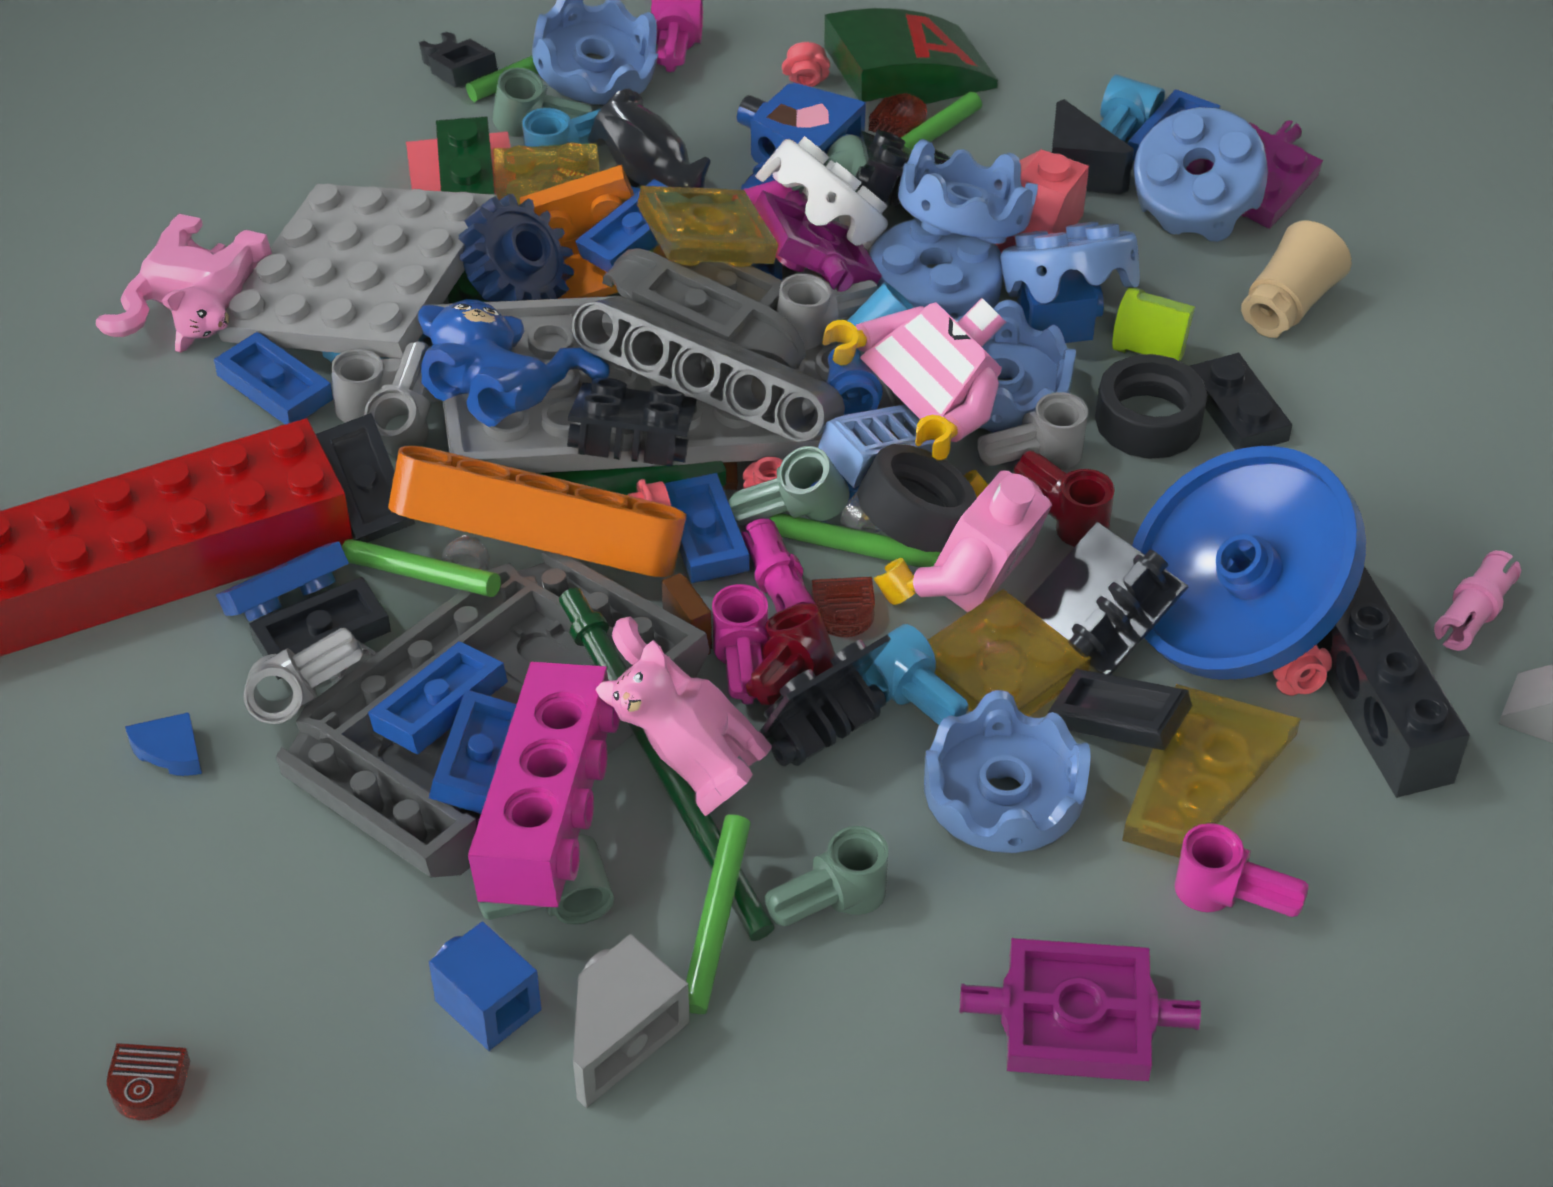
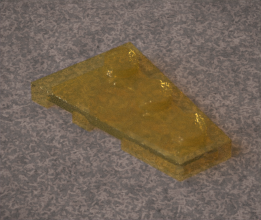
[1122,684,1301,858]

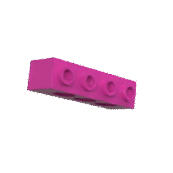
[468,662,620,908]

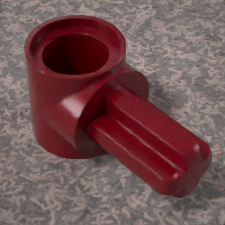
[1014,451,1115,547]
[746,603,836,705]

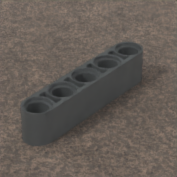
[572,296,845,442]

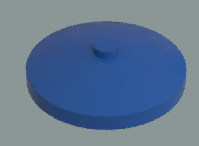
[1132,446,1366,680]

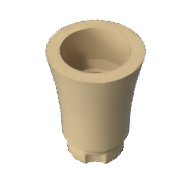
[1241,221,1352,338]

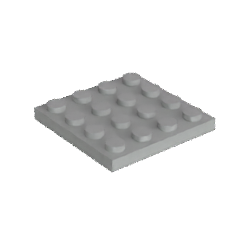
[217,184,497,359]

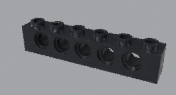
[1317,566,1470,798]

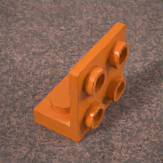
[520,165,634,299]

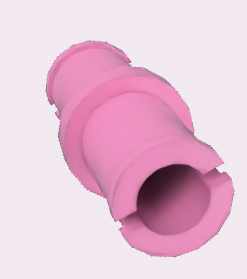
[1434,550,1521,651]

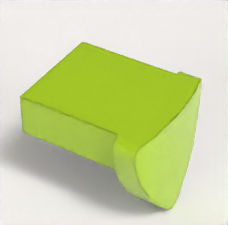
[1113,287,1195,361]

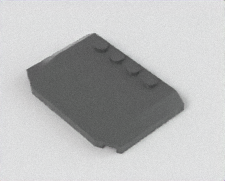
[276,551,709,877]

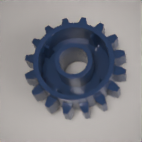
[459,194,575,302]

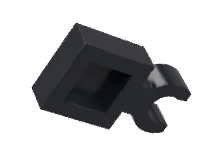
[419,32,498,88]

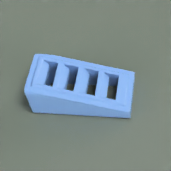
[818,404,935,488]

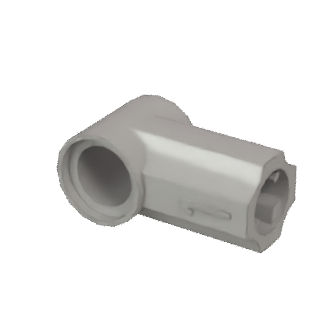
[331,349,441,422]

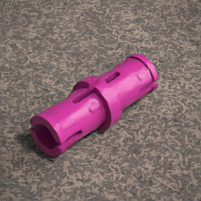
[741,518,816,613]

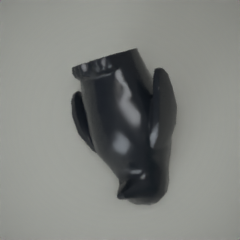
[588,89,711,198]

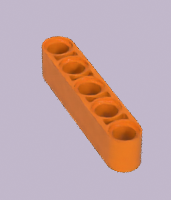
[388,446,686,577]

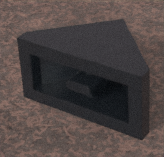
[1051,99,1134,194]

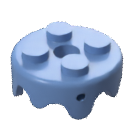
[532,0,658,105]
[1133,107,1268,242]
[898,139,1038,244]
[869,218,1003,320]
[1000,222,1140,303]
[955,300,1076,433]
[924,690,1091,853]

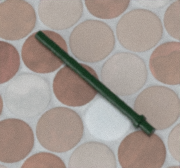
[559,587,774,941]

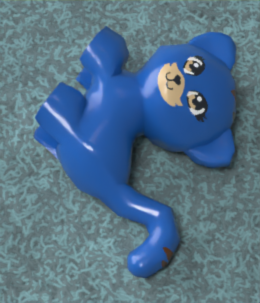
[418,299,610,427]

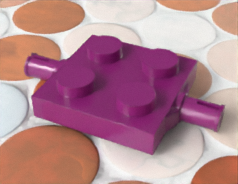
[1186,120,1323,229]
[752,190,882,292]
[959,938,1201,1082]

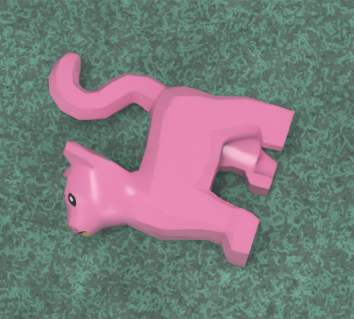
[96,214,272,353]
[595,616,772,816]

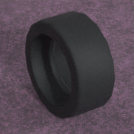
[1095,354,1208,459]
[857,444,977,552]

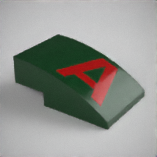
[824,8,998,109]

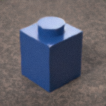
[1017,267,1104,343]
[429,921,542,1051]

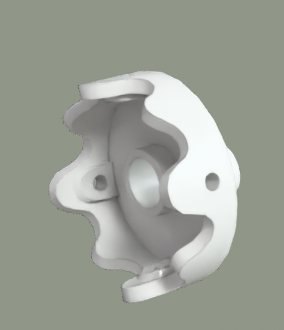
[755,136,888,251]

